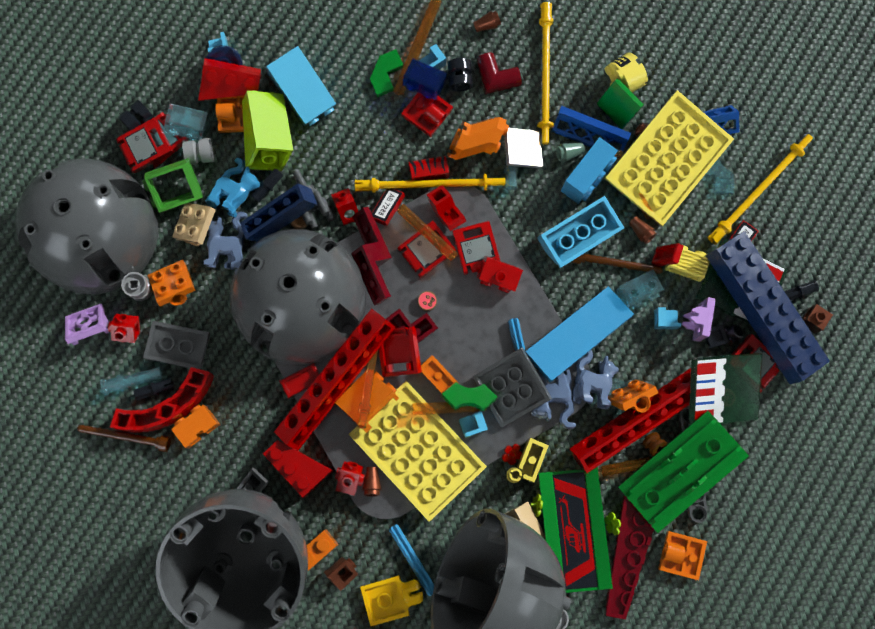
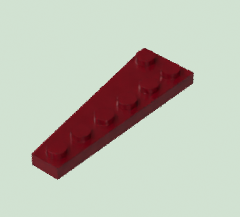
[605,496,654,620]

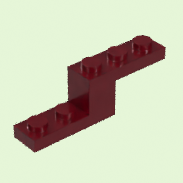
[351,207,392,306]

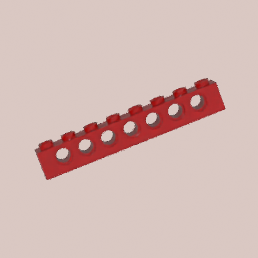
[274,308,396,451]
[570,364,697,473]

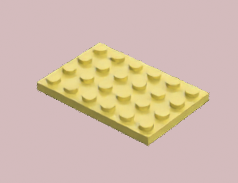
[604,90,734,226]
[349,381,487,522]

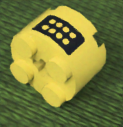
[605,53,648,93]

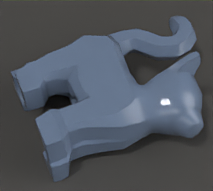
[204,211,248,270]
[572,350,619,409]
[531,370,576,430]

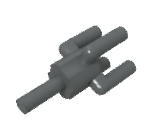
[292,169,335,230]

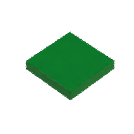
[597,78,644,130]

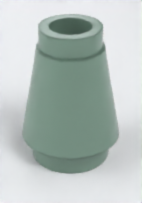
[556,143,585,162]

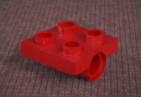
[401,85,453,137]

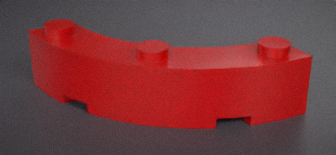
[110,367,214,433]

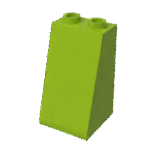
[242,90,293,171]

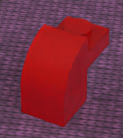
[426,185,466,231]

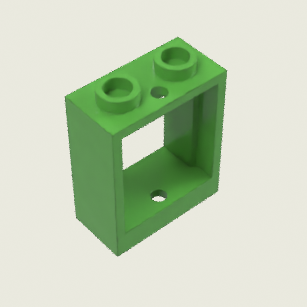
[142,158,203,213]

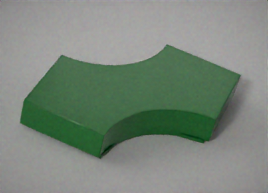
[441,382,497,411]

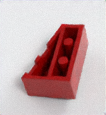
[198,58,261,101]
[263,440,334,498]

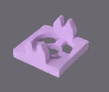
[682,297,715,342]
[65,304,110,345]

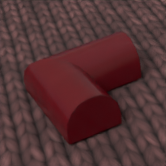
[476,52,522,94]
[386,309,438,343]

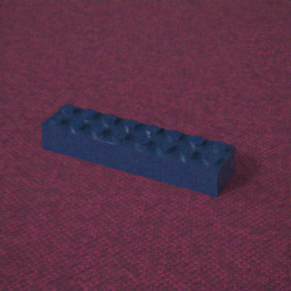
[706,231,830,384]

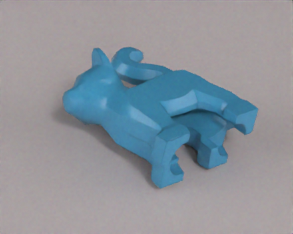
[205,158,260,218]

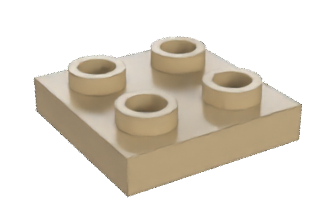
[172,203,216,246]

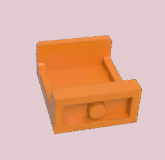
[335,369,399,433]

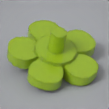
[530,494,543,517]
[604,512,621,535]

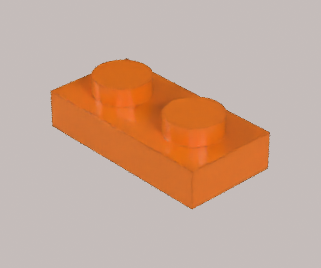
[421,355,459,394]

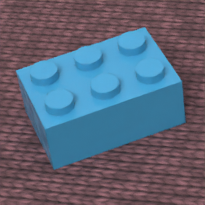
[561,137,618,204]

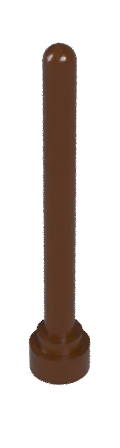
[572,252,663,274]
[77,425,171,452]

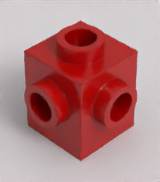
[108,314,140,343]
[335,461,365,496]

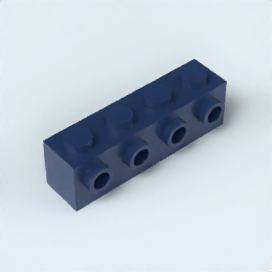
[240,184,318,242]

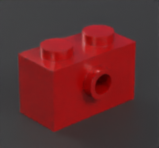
[477,256,523,293]

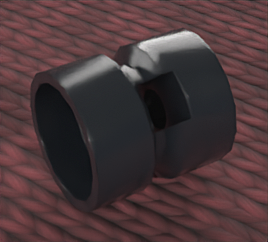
[448,58,473,92]
[118,100,154,130]

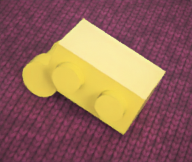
[506,438,549,483]

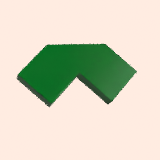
[370,49,404,97]

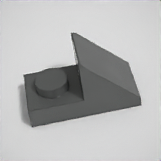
[237,467,269,492]

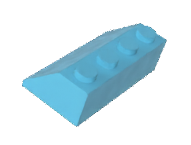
[537,196,624,268]

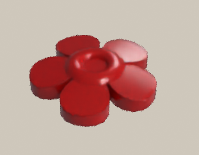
[502,444,522,465]

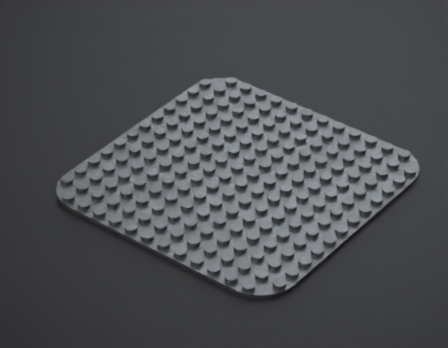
[265,186,590,519]

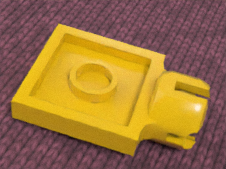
[360,575,423,626]

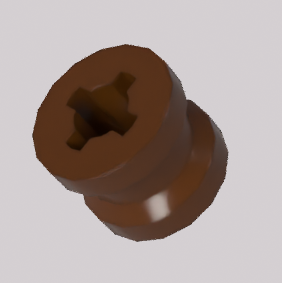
[642,432,668,457]

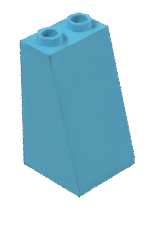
[266,46,336,126]

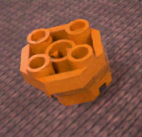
[447,117,509,160]

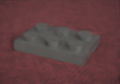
[143,321,210,369]

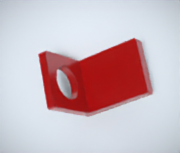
[331,188,358,225]

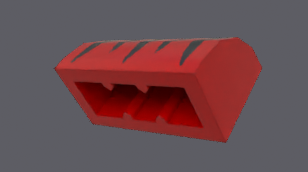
[408,156,449,180]

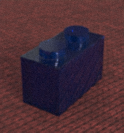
[403,59,447,100]

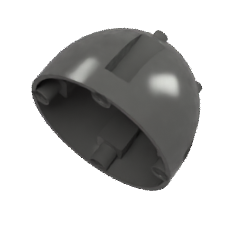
[15,159,159,295]
[230,229,366,366]
[156,489,308,629]
[431,509,571,629]

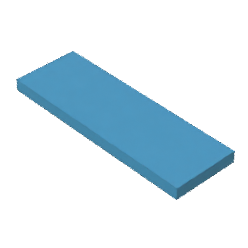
[525,286,634,383]

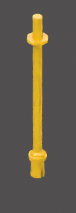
[537,2,554,145]
[707,134,813,245]
[355,174,505,193]

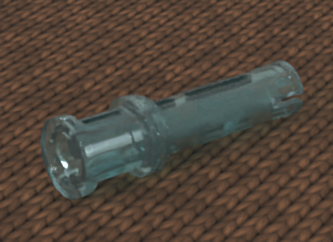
[100,367,163,396]

